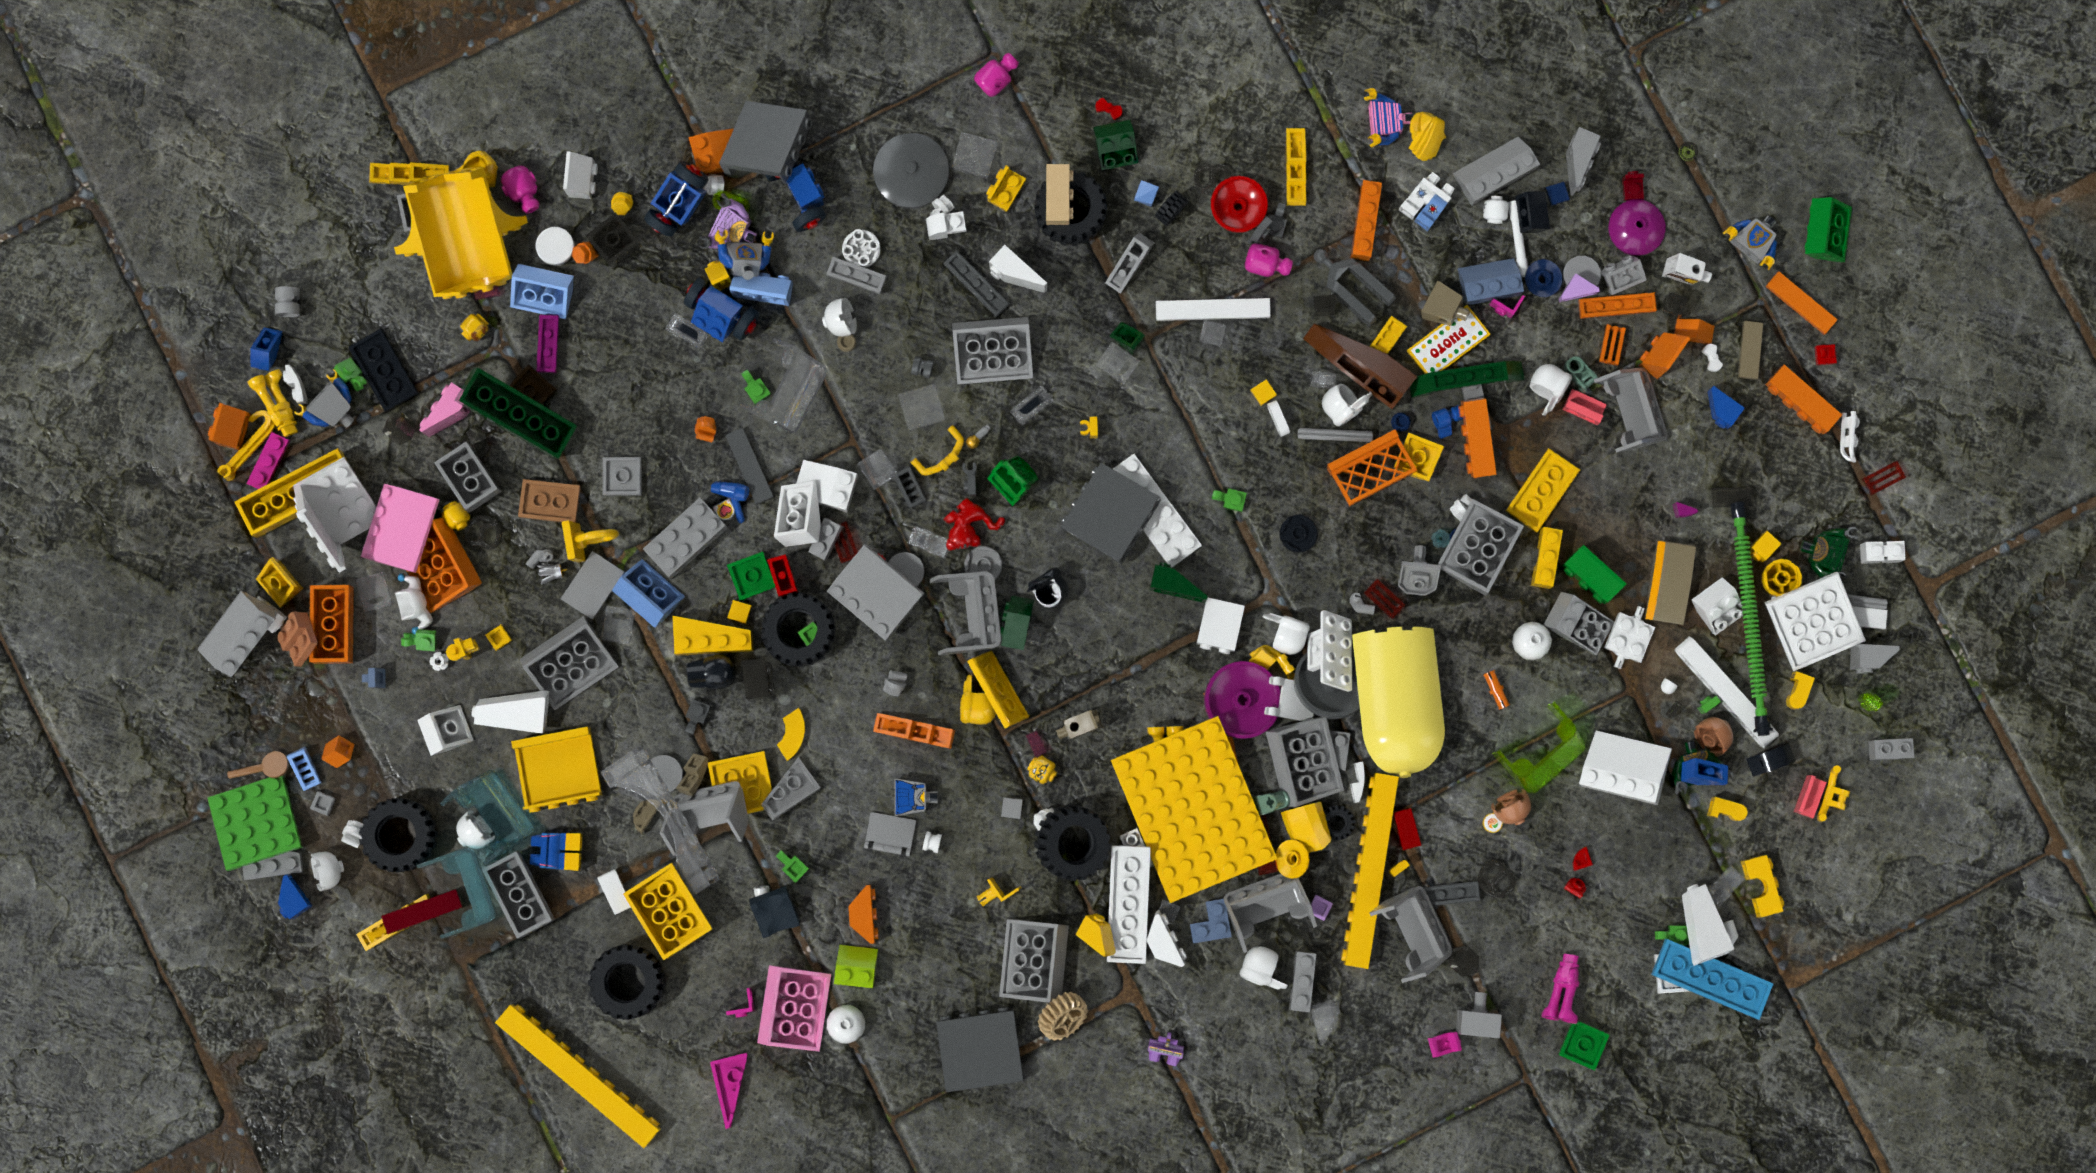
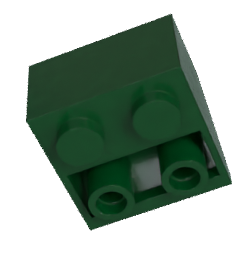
[1093,120,1138,170]

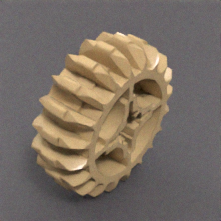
[1037,992,1088,1041]

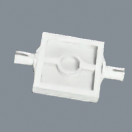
[1604,606,1655,669]

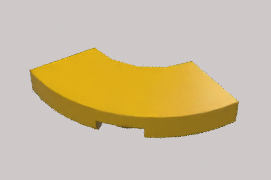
[777,708,805,761]

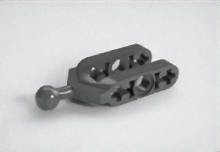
[1313,249,1396,327]

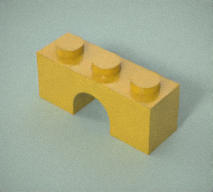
[1531,527,1563,589]
[1740,855,1784,918]

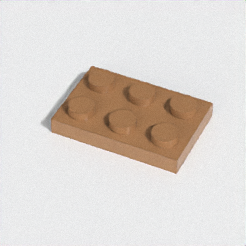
[518,479,581,522]

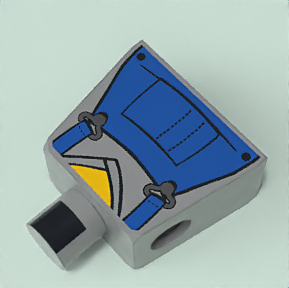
[895,779,938,816]

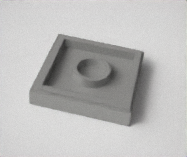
[603,457,642,496]

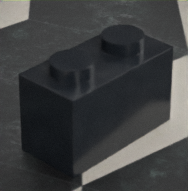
[1515,191,1550,233]

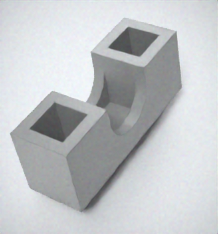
[1289,951,1316,1012]

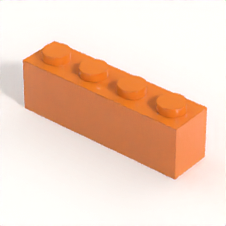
[1350,180,1382,261]
[1765,365,1842,434]
[1458,398,1497,478]

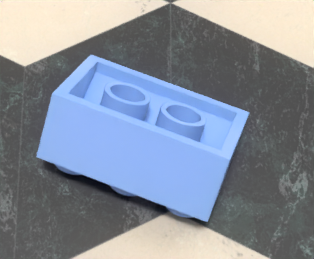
[510,264,574,319]
[729,273,793,306]

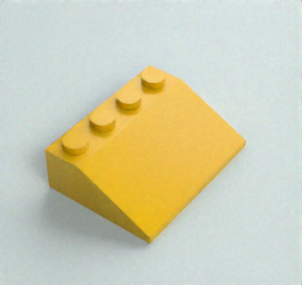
[623,863,713,960]

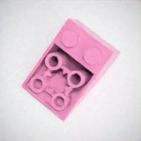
[419,382,471,437]

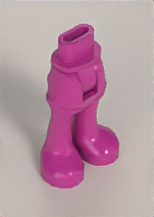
[1542,954,1579,1024]

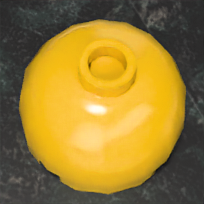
[1762,559,1802,597]

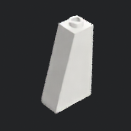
[472,691,549,734]
[1682,884,1734,966]

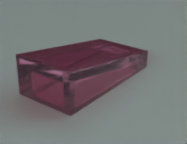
[474,286,500,300]
[1026,731,1047,757]

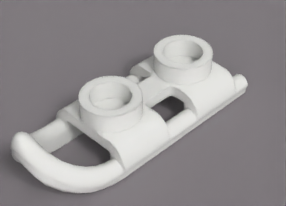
[1840,411,1860,462]

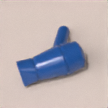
[711,481,749,523]

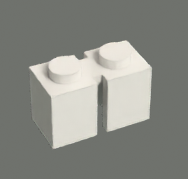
[1860,541,1905,564]

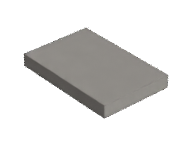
[561,551,625,620]

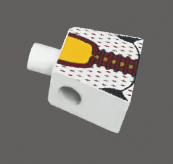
[1662,253,1712,284]

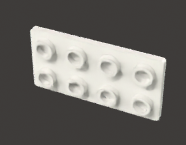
[1308,610,1352,692]

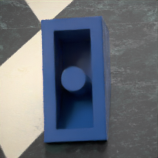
[250,327,282,371]
[1708,386,1745,429]
[1681,758,1728,785]
[278,874,313,920]

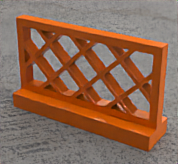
[1327,430,1417,507]

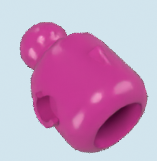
[974,53,1019,97]
[501,165,539,214]
[1245,243,1293,277]

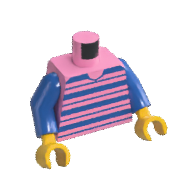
[1364,88,1413,147]

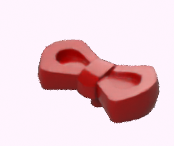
[1095,98,1123,120]

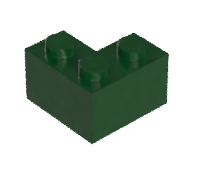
[1000,595,1034,650]

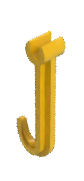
[217,410,275,481]

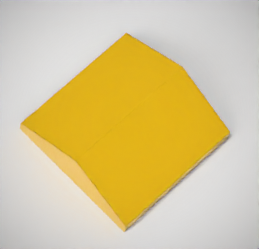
[1394,433,1444,482]

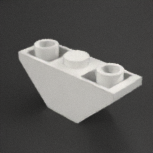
[1147,910,1187,967]

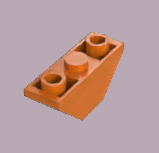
[848,885,879,944]

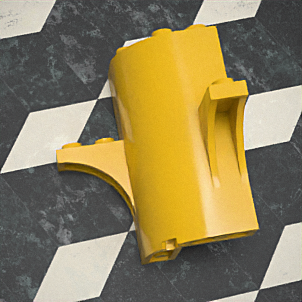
[394,167,528,299]

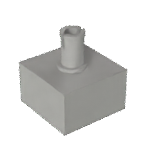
[1456,992,1502,1038]

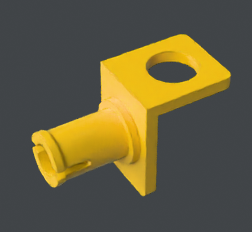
[977,877,1022,906]

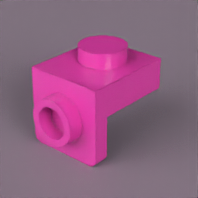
[1428,1032,1462,1058]

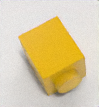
[1749,531,1781,562]

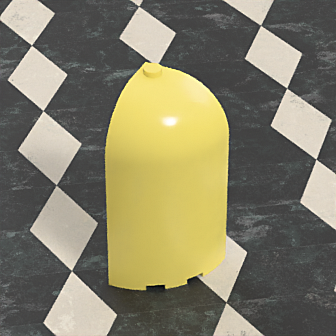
[1352,627,1445,778]

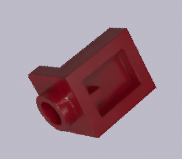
[1622,171,1644,201]

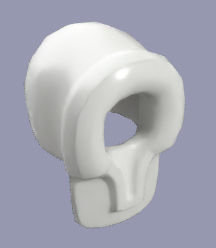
[1530,364,1572,415]
[1322,384,1372,426]
[1262,613,1310,655]
[1240,946,1288,990]

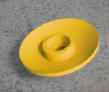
[1275,840,1310,879]

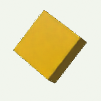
[1250,379,1277,406]
[727,600,752,624]
[485,624,513,651]
[1249,647,1276,670]
[1389,860,1410,877]

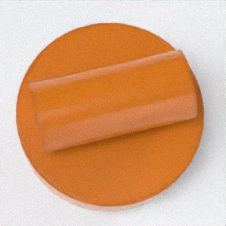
[572,241,599,264]
[695,416,716,443]

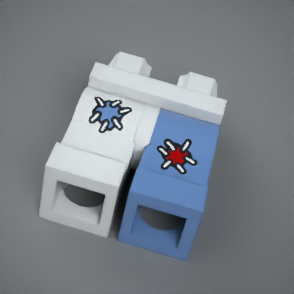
[1399,172,1454,232]

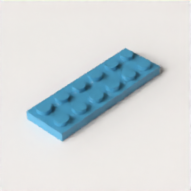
[1651,939,1773,1020]

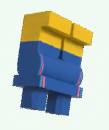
[530,833,583,871]

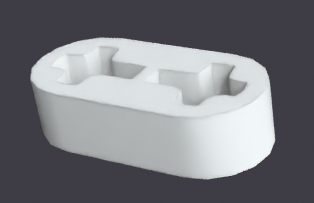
[1267,400,1290,437]

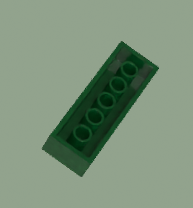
[454,367,577,459]

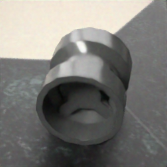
[911,356,934,379]

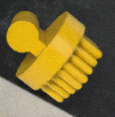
[611,192,633,215]

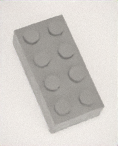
[643,498,728,579]
[482,851,555,939]

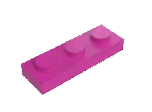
[246,432,290,489]

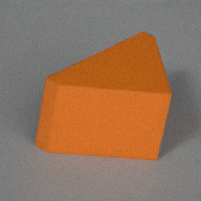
[1674,319,1715,345]

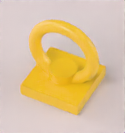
[562,520,619,563]

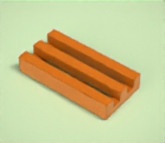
[1599,324,1626,366]

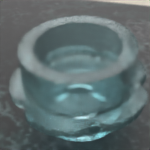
[1431,529,1450,548]

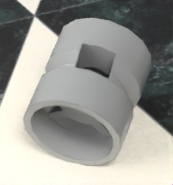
[275,286,300,317]

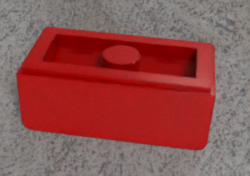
[1393,808,1421,850]

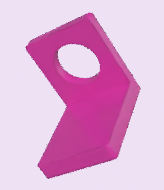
[1489,295,1525,318]
[726,988,754,1018]

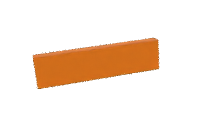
[1765,271,1838,335]
[1578,292,1657,319]

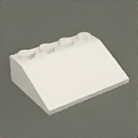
[1579,731,1672,805]

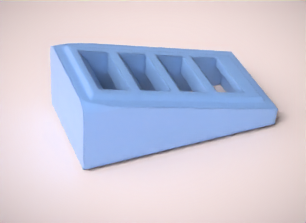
[287,747,322,791]

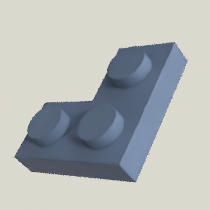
[1190,899,1231,943]

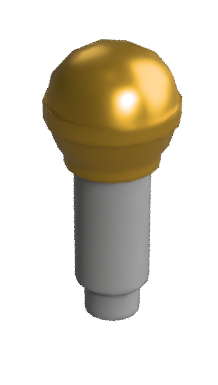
[966,425,991,449]

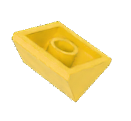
[256,557,304,608]

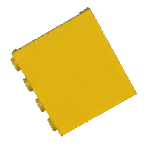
[511,727,602,813]

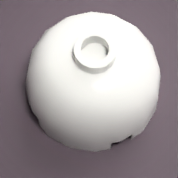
[822,298,857,337]
[1512,622,1552,660]
[456,810,495,849]
[311,851,344,891]
[827,1005,865,1044]

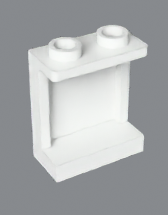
[1196,598,1245,654]

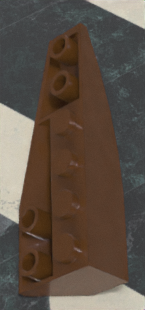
[1303,323,1417,409]

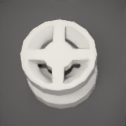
[922,831,942,853]

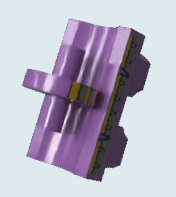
[1148,1032,1184,1066]

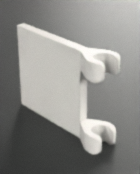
[1264,676,1313,721]

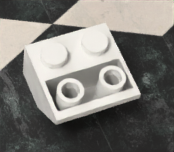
[1692,578,1745,636]

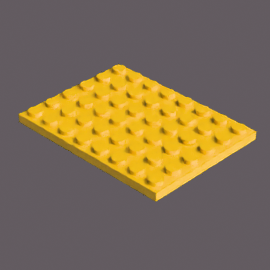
[1111,716,1277,903]

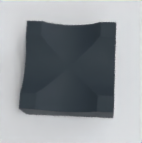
[749,886,800,939]

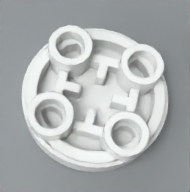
[536,227,575,266]
[842,229,880,268]

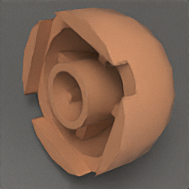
[1694,717,1733,756]
[1491,789,1531,825]

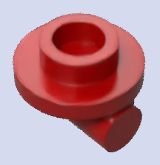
[1563,878,1586,899]

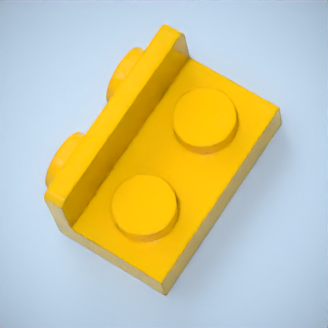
[986,165,1026,212]

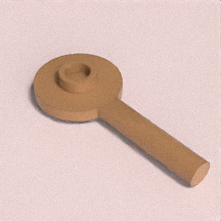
[227,751,289,779]

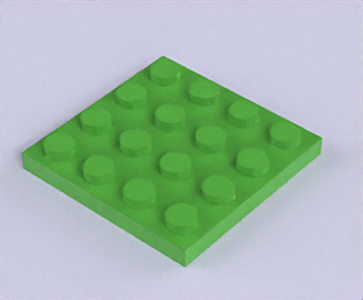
[208,775,302,871]

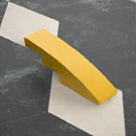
[1286,128,1306,206]
[369,162,449,185]
[356,894,431,951]

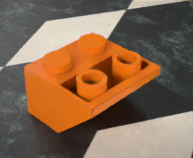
[208,403,251,450]

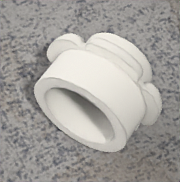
[430,652,449,671]

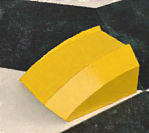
[1281,802,1331,853]

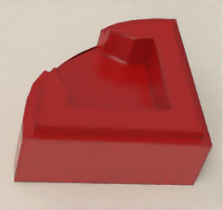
[1572,846,1593,871]

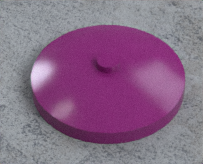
[1204,661,1281,739]

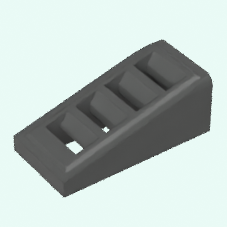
[892,465,926,509]

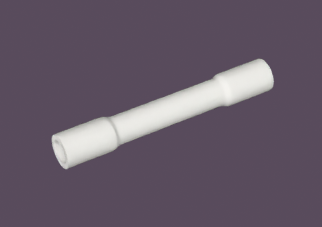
[1508,201,1528,277]

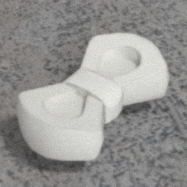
[1702,344,1723,372]

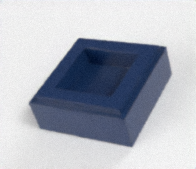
[1545,182,1570,206]

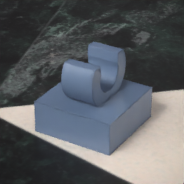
[362,668,385,688]

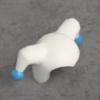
[395,573,433,634]

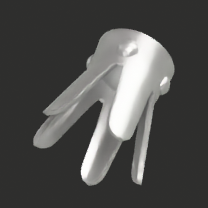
[537,563,567,585]

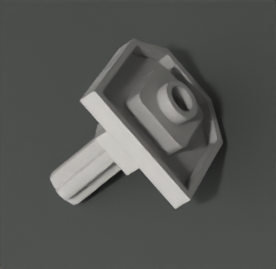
[1398,545,1441,596]

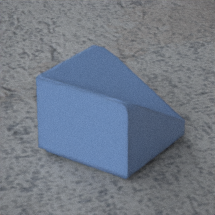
[1134,180,1159,207]

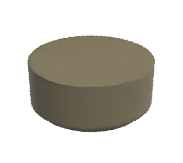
[837,334,856,352]

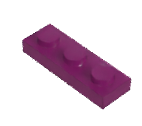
[536,315,559,373]

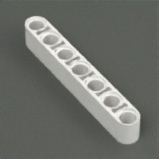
[1674,637,1779,749]

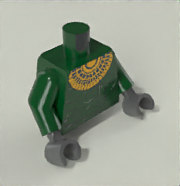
[1800,527,1859,585]
[1672,740,1734,794]

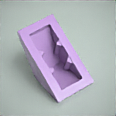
[1559,274,1600,303]

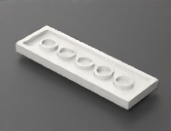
[1113,454,1202,568]
[1107,845,1151,964]

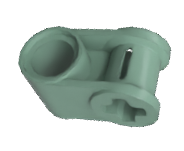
[1564,356,1598,393]
[1253,791,1290,816]

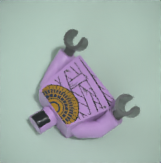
[697,193,757,249]

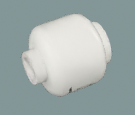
[1483,196,1509,224]

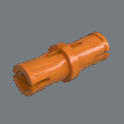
[1483,670,1510,710]

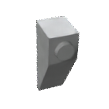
[1105,232,1155,294]

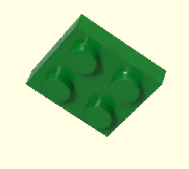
[727,551,776,601]
[1558,1021,1610,1071]

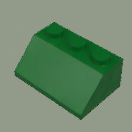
[1805,197,1852,263]
[1562,545,1627,604]

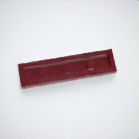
[381,889,462,935]

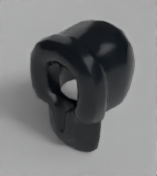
[1027,567,1069,608]
[686,655,736,690]

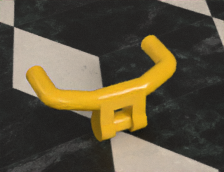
[910,425,964,476]
[1249,645,1295,680]
[1817,765,1850,822]

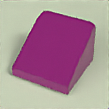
[1673,502,1698,518]

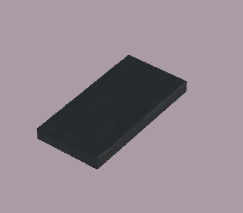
[348,328,419,413]

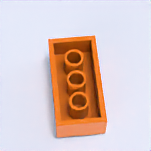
[309,585,354,664]

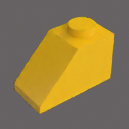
[705,260,732,291]
[1076,913,1116,957]

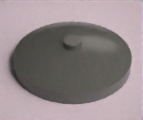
[873,133,949,209]
[1294,651,1360,719]

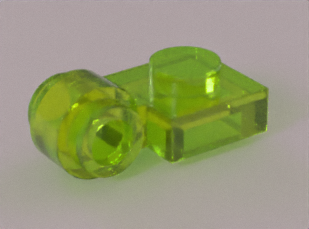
[1857,692,1883,712]

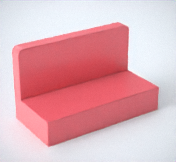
[1562,389,1606,425]
[1794,775,1827,819]

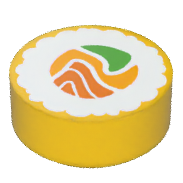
[1482,813,1503,833]

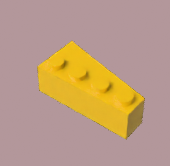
[673,616,754,656]

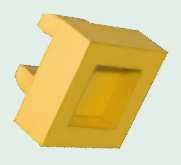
[1080,417,1098,439]

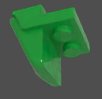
[987,456,1038,506]

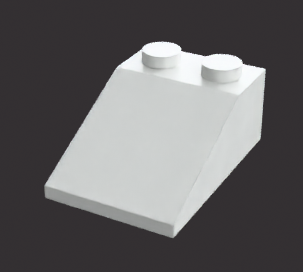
[989,245,1047,293]
[796,460,858,513]
[774,481,821,547]

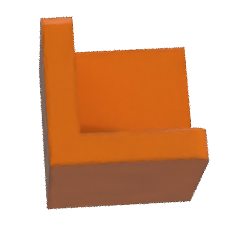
[321,735,355,768]

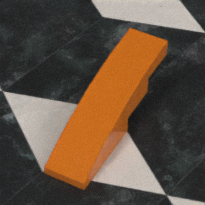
[873,713,955,749]

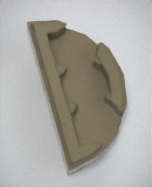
[633,799,663,834]

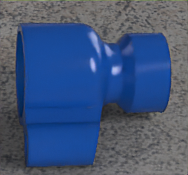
[1432,405,1463,439]

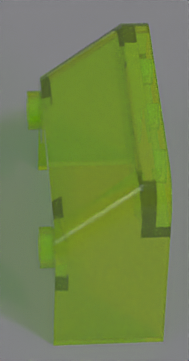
[1492,702,1585,793]

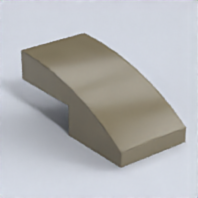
[676,753,708,796]

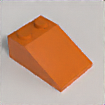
[689,128,734,176]
[1639,332,1690,379]

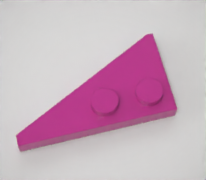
[710,1053,748,1129]

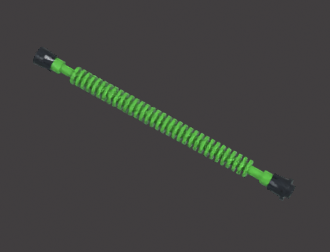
[1730,502,1773,736]

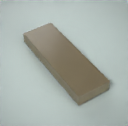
[1738,321,1763,380]

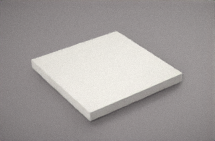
[1765,572,1866,671]

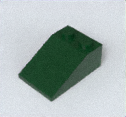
[1149,562,1208,603]

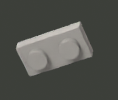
[808,518,843,560]

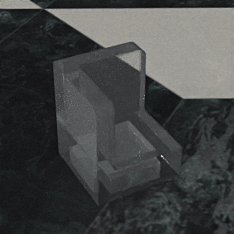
[1199,320,1226,347]

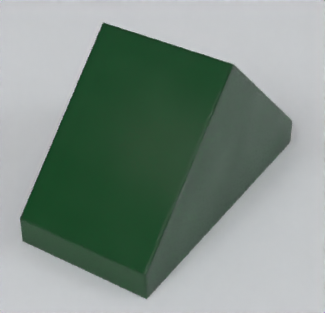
[1110,322,1145,355]

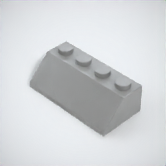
[1453,137,1540,206]
[198,590,275,677]

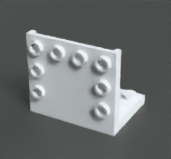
[293,457,377,573]

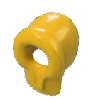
[960,675,996,725]

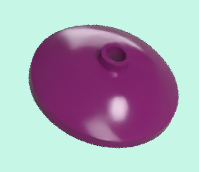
[1608,199,1666,256]

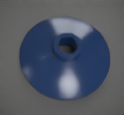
[1525,259,1562,297]

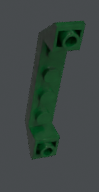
[1410,361,1525,398]

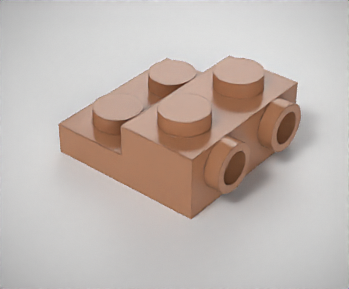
[277,611,318,667]

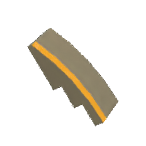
[1644,540,1696,625]

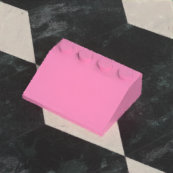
[360,484,440,573]
[757,965,831,1052]

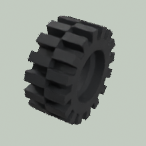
[1155,190,1188,226]
[1324,805,1355,841]

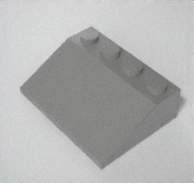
[952,317,1033,384]
[1437,499,1524,596]
[827,544,924,641]
[520,616,619,710]
[1266,717,1344,807]
[999,919,1069,1003]

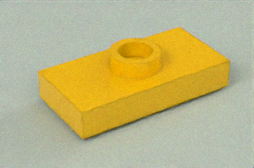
[1370,316,1407,354]

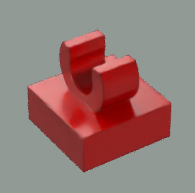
[1814,344,1837,366]

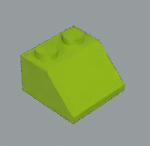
[834,945,878,988]

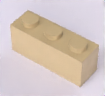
[1046,164,1073,225]

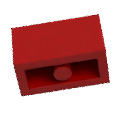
[767,554,798,597]

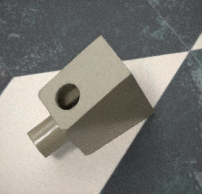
[1421,281,1470,326]
[1056,710,1103,739]

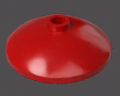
[1211,176,1268,233]

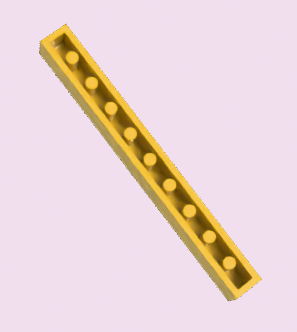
[1341,773,1399,969]
[495,1004,661,1148]

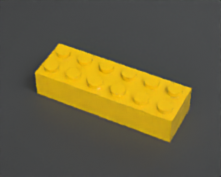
[235,448,348,538]

